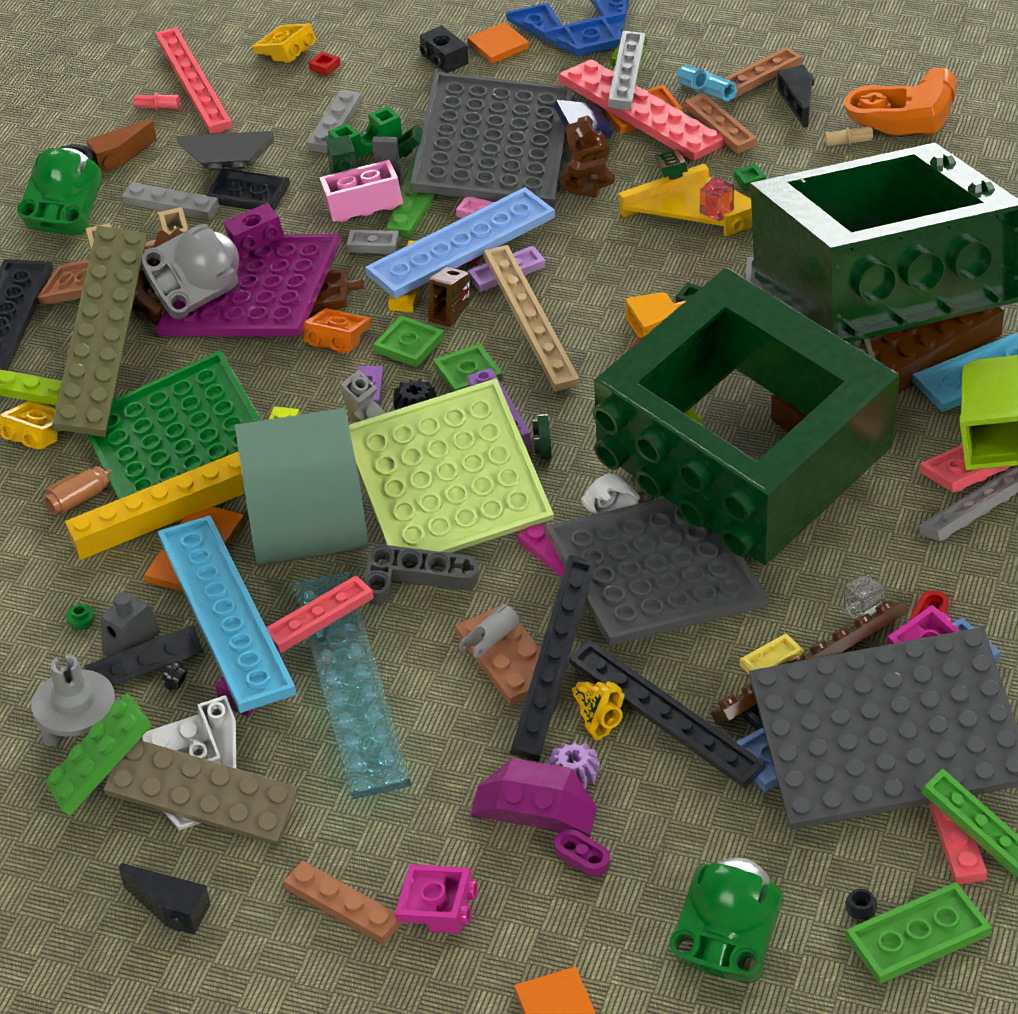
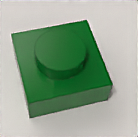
[734,164,766,191]

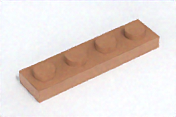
[725,47,802,99]
[684,93,757,154]
[283,861,402,945]

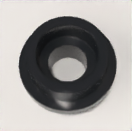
[162,662,188,690]
[845,889,878,920]

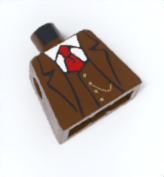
[428,267,472,327]

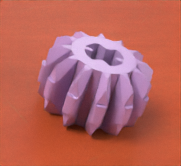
[548,740,600,789]

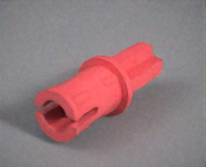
[133,93,180,111]

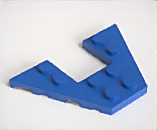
[506,0,630,57]

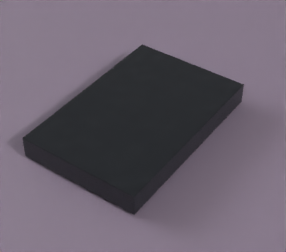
[206,168,290,211]

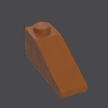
[87,118,157,172]

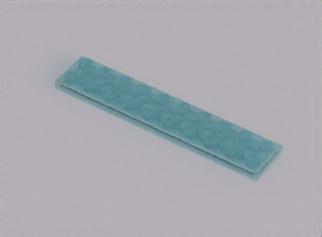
[293,572,411,800]

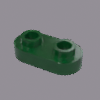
[532,413,552,459]

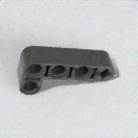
[365,545,479,605]

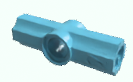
[676,64,737,102]

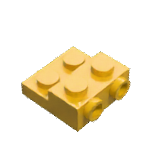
[252,23,317,63]
[0,401,60,449]

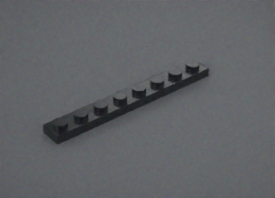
[510,555,597,762]
[569,639,766,789]

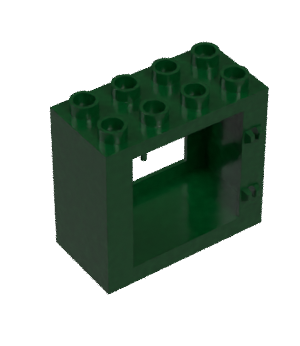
[750,143,1018,342]
[593,267,899,566]

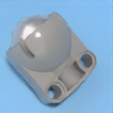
[142,224,239,319]

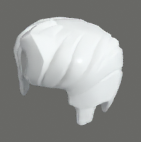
[581,473,640,514]

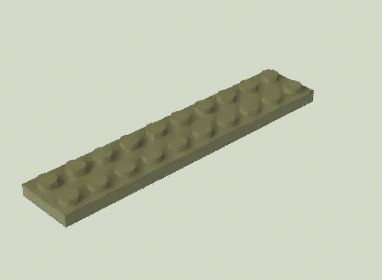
[52,225,147,437]

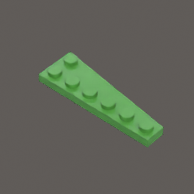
[386,145,439,238]

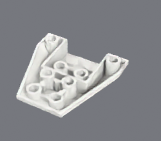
[140,695,236,830]

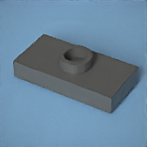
[372,137,401,181]

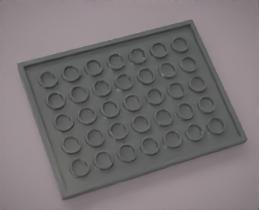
[410,72,572,207]
[749,627,1018,830]

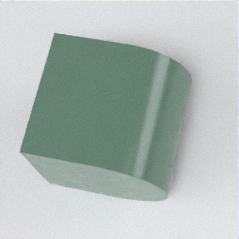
[235,408,368,566]

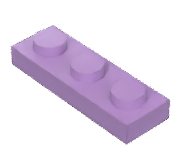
[468,246,545,292]

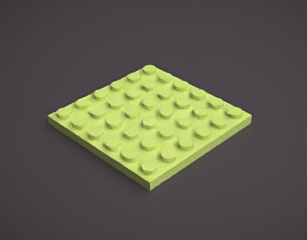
[349,378,554,567]

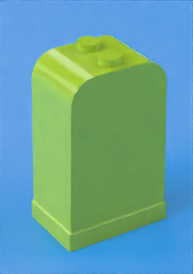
[960,355,1018,470]

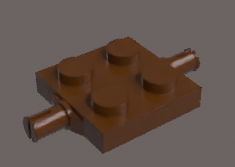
[310,268,364,314]

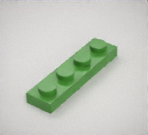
[921,768,1018,878]

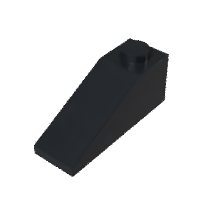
[777,65,815,128]
[119,863,211,934]

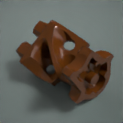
[561,115,615,198]
[132,228,183,326]

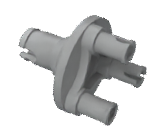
[31,654,116,746]

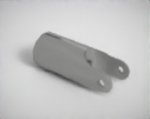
[459,604,520,659]

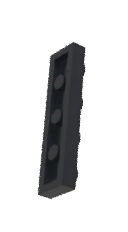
[84,625,203,686]

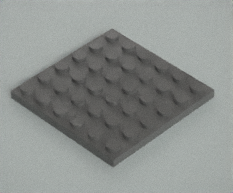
[545,498,769,646]

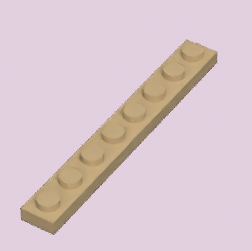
[484,245,579,392]

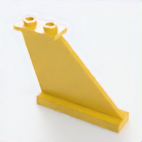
[619,164,752,236]

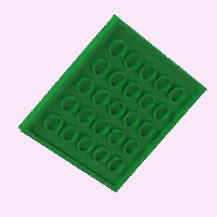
[87,350,261,499]

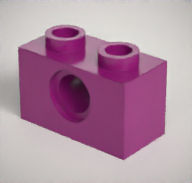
[223,203,284,255]

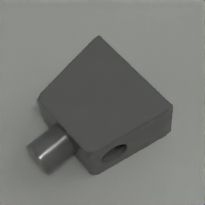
[100,592,161,656]

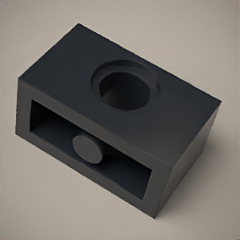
[419,25,469,73]

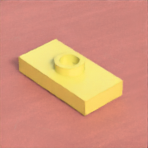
[740,633,804,674]

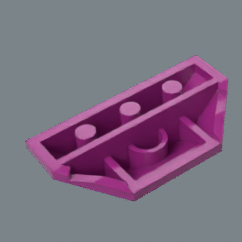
[471,758,597,837]

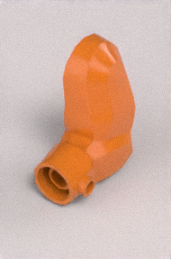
[844,68,957,137]

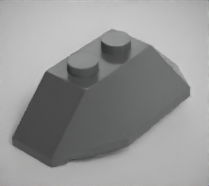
[177,131,274,171]

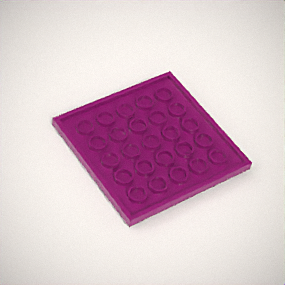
[156,234,341,337]

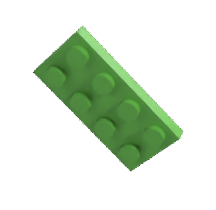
[45,693,152,816]
[845,882,992,985]

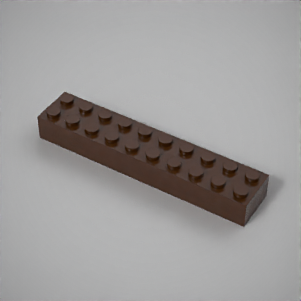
[771,307,1004,433]

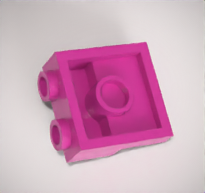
[888,605,960,644]
[395,864,478,934]

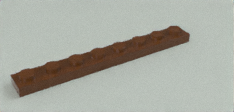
[710,600,909,723]

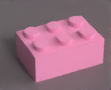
[319,160,403,222]

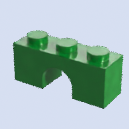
[328,106,402,159]

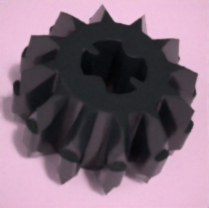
[393,378,437,410]

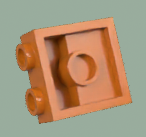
[303,308,372,353]

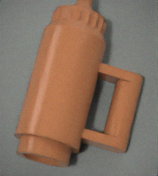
[44,466,113,515]

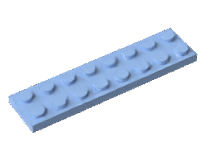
[365,187,555,299]

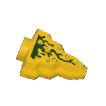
[572,681,625,741]

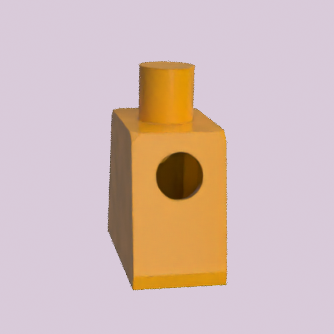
[625,292,685,338]

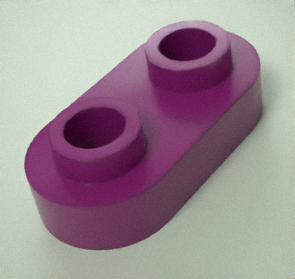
[554,829,610,877]

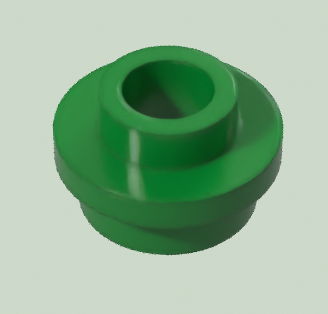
[66,604,95,630]

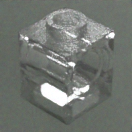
[843,573,886,619]

